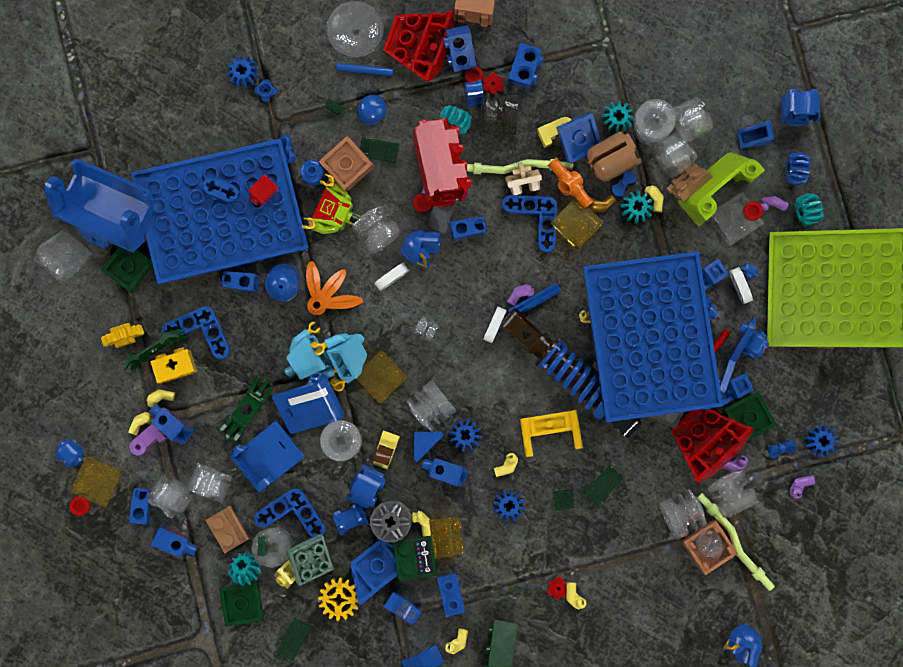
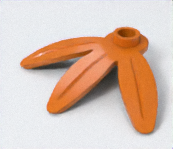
[306,262,363,315]

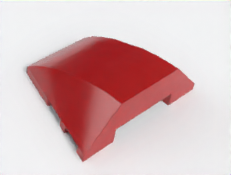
[383,11,454,82]
[671,409,754,483]

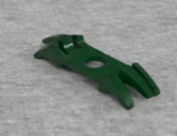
[122,330,187,372]
[218,376,274,443]

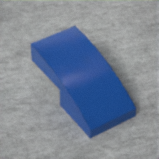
[702,259,729,290]
[716,373,754,408]

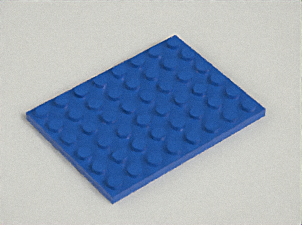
[130,139,309,285]
[582,251,723,423]

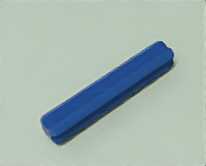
[509,283,561,314]

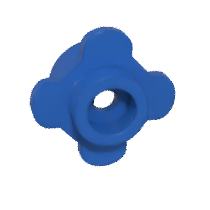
[254,79,277,102]
[740,263,759,279]

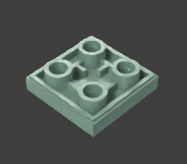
[286,534,334,586]

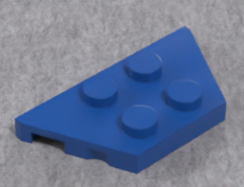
[350,539,397,605]

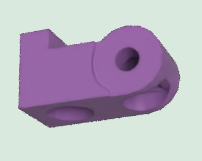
[130,424,168,455]

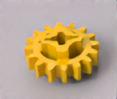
[101,323,144,348]
[318,577,359,621]

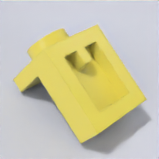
[274,560,295,589]

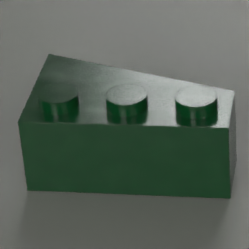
[484,620,518,667]

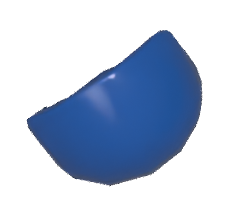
[357,95,387,126]

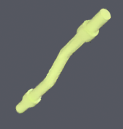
[466,159,573,174]
[697,493,775,591]

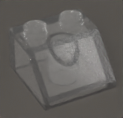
[34,229,93,284]

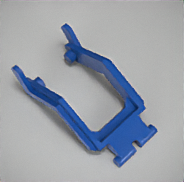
[706,296,756,410]

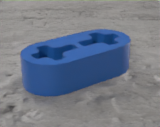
[203,177,239,203]

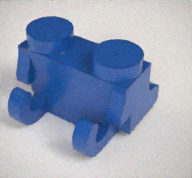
[333,504,370,536]

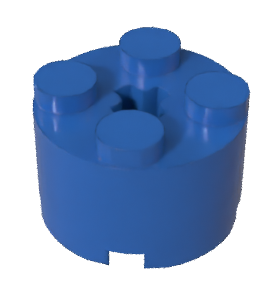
[781,89,820,126]
[345,463,386,509]

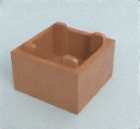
[454,0,495,27]
[319,136,375,192]
[681,520,738,575]

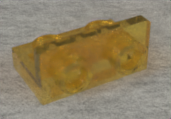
[429,516,464,558]

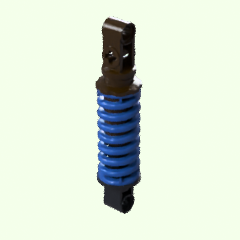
[501,308,642,438]

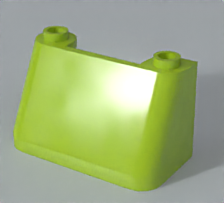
[678,152,765,227]

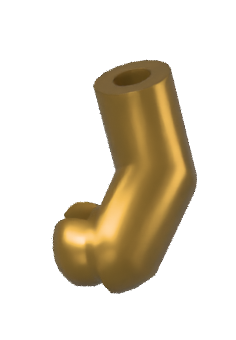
[588,195,616,213]

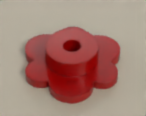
[483,73,504,95]
[547,577,567,600]

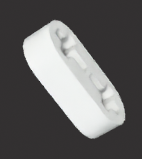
[375,262,409,291]
[729,267,753,304]
[483,307,507,343]

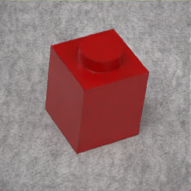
[248,174,278,207]

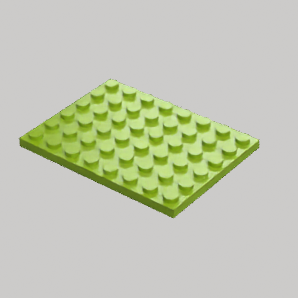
[767,228,903,348]

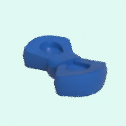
[279,135,296,163]
[611,171,636,197]
[767,439,797,459]

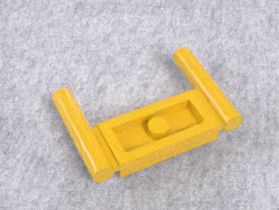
[520,410,583,457]

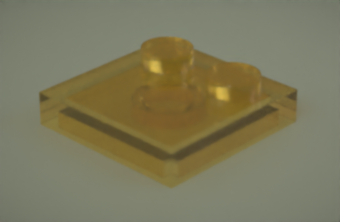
[551,198,604,250]
[357,350,408,404]
[70,456,122,507]

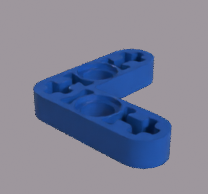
[502,195,557,253]
[162,307,230,359]
[254,488,326,538]

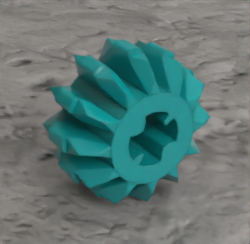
[602,101,634,134]
[439,105,472,134]
[621,191,654,224]
[794,193,824,226]
[228,552,261,586]

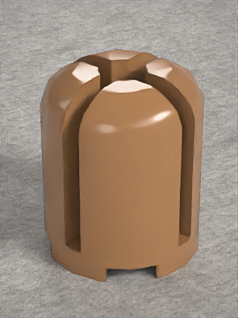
[587,129,642,182]

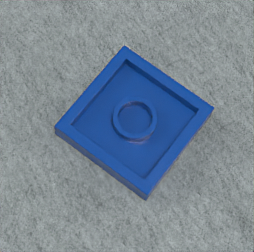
[556,112,601,163]

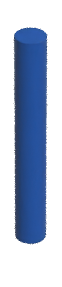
[336,63,394,76]

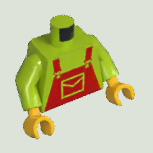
[302,174,360,234]

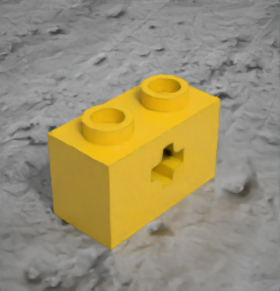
[150,347,197,384]

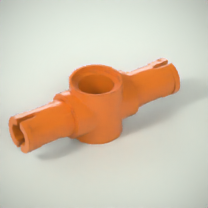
[548,157,593,209]

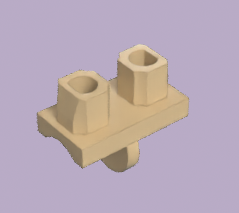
[505,162,542,195]

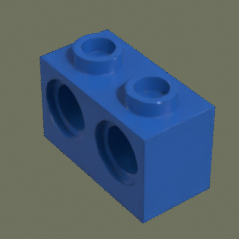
[443,25,476,72]
[508,43,544,89]
[437,572,465,617]

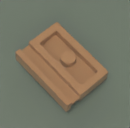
[206,506,250,553]

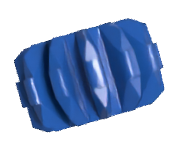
[226,55,259,88]
[785,152,811,185]
[449,419,482,451]
[805,425,839,457]
[493,489,525,522]

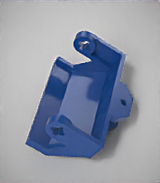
[44,158,155,253]

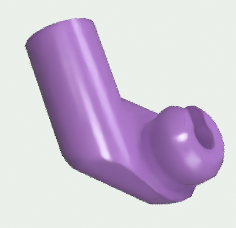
[759,196,788,211]
[507,284,534,306]
[723,455,748,473]
[790,475,815,499]

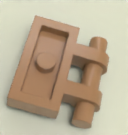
[666,164,713,202]

